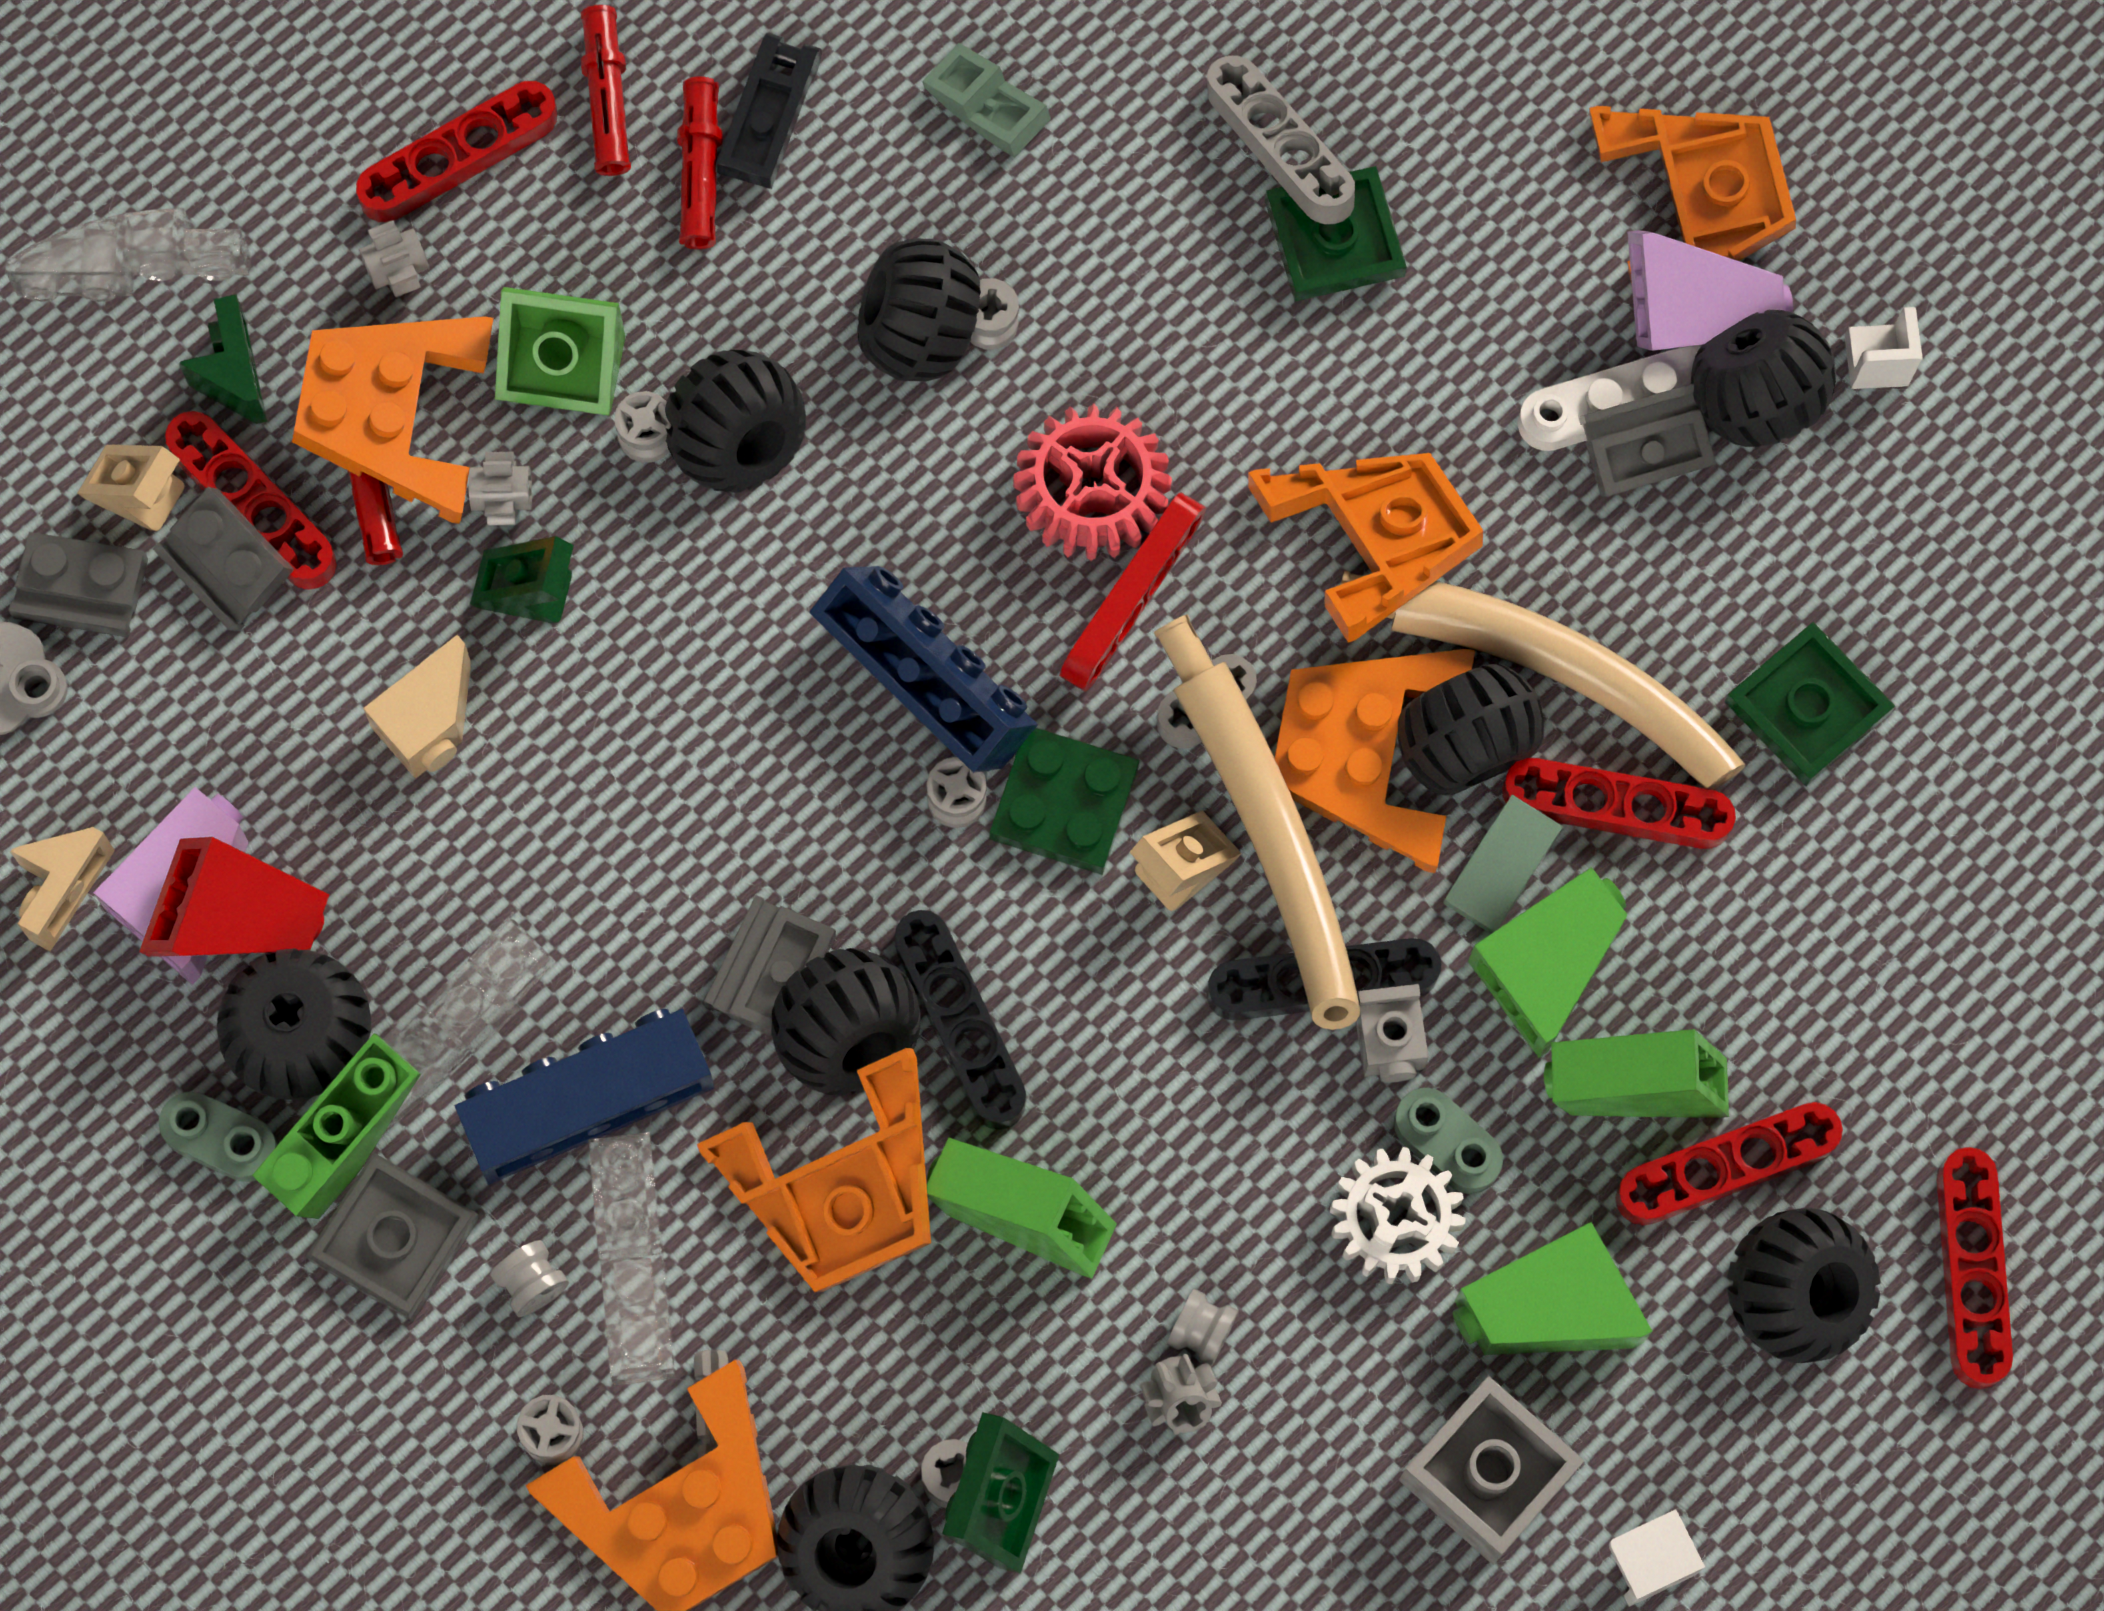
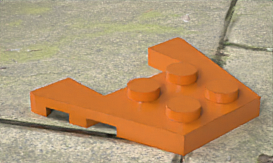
[1589,106,1796,285]
[292,316,494,524]
[1248,453,1483,643]
[1275,649,1475,873]
[697,1048,931,1292]
[525,1360,778,1611]

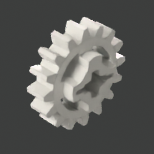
[1330,1147,1466,1284]

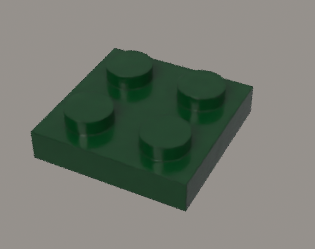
[1265,166,1407,302]
[1724,622,1895,787]
[989,728,1140,875]
[942,1412,1060,1574]

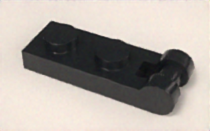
[716,32,822,189]

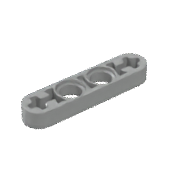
[1207,56,1355,224]

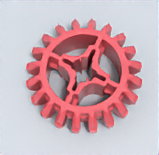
[1013,403,1172,561]

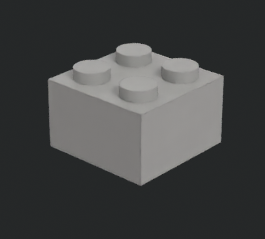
[1399,1375,1584,1565]

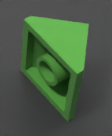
[495,287,625,416]

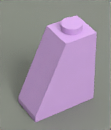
[1627,230,1793,351]
[93,787,249,985]

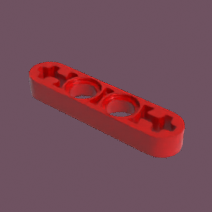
[356,81,558,222]
[165,411,337,590]
[1060,492,1206,692]
[1502,758,1736,849]
[1615,1102,1843,1226]
[1936,1147,2013,1389]

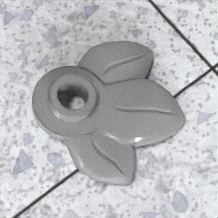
[0,622,68,735]

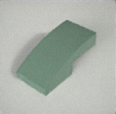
[922,43,1051,158]
[1443,795,1563,934]

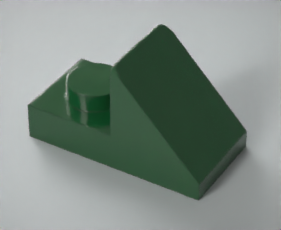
[179,294,268,424]
[470,536,574,623]

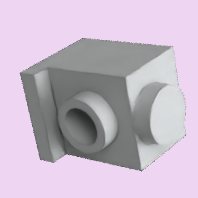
[1356,984,1429,1083]

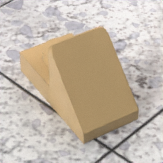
[77,445,185,531]
[1130,810,1242,911]
[10,827,115,952]

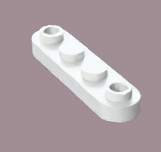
[1518,345,1701,451]

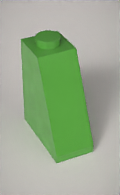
[1468,867,1627,1058]
[1544,1029,1729,1118]
[927,1137,1117,1279]
[1453,1222,1653,1355]

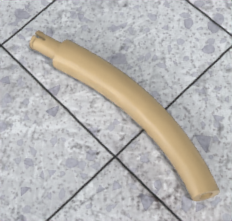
[1341,570,1745,790]
[1154,614,1360,1030]

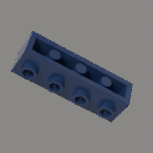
[809,566,1038,773]

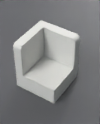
[1845,307,1922,389]
[1609,1509,1705,1607]

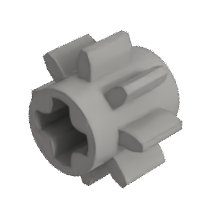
[359,220,430,298]
[469,452,532,525]
[1140,1354,1222,1435]

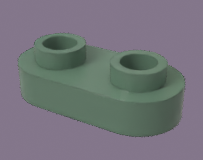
[1394,1088,1503,1194]
[159,1092,278,1182]

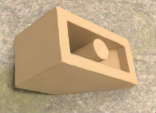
[363,635,471,779]

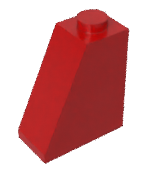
[139,837,330,957]

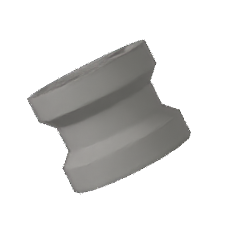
[970,278,1019,350]
[615,391,672,463]
[927,757,987,828]
[490,1240,569,1317]
[1167,1289,1239,1366]
[517,1395,584,1465]
[921,1439,967,1508]

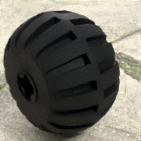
[857,238,981,382]
[1691,310,1836,447]
[664,350,806,493]
[1398,664,1544,795]
[217,948,372,1100]
[771,948,920,1096]
[1727,1208,1881,1363]
[777,1464,934,1611]

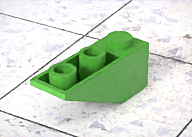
[252,1033,421,1219]

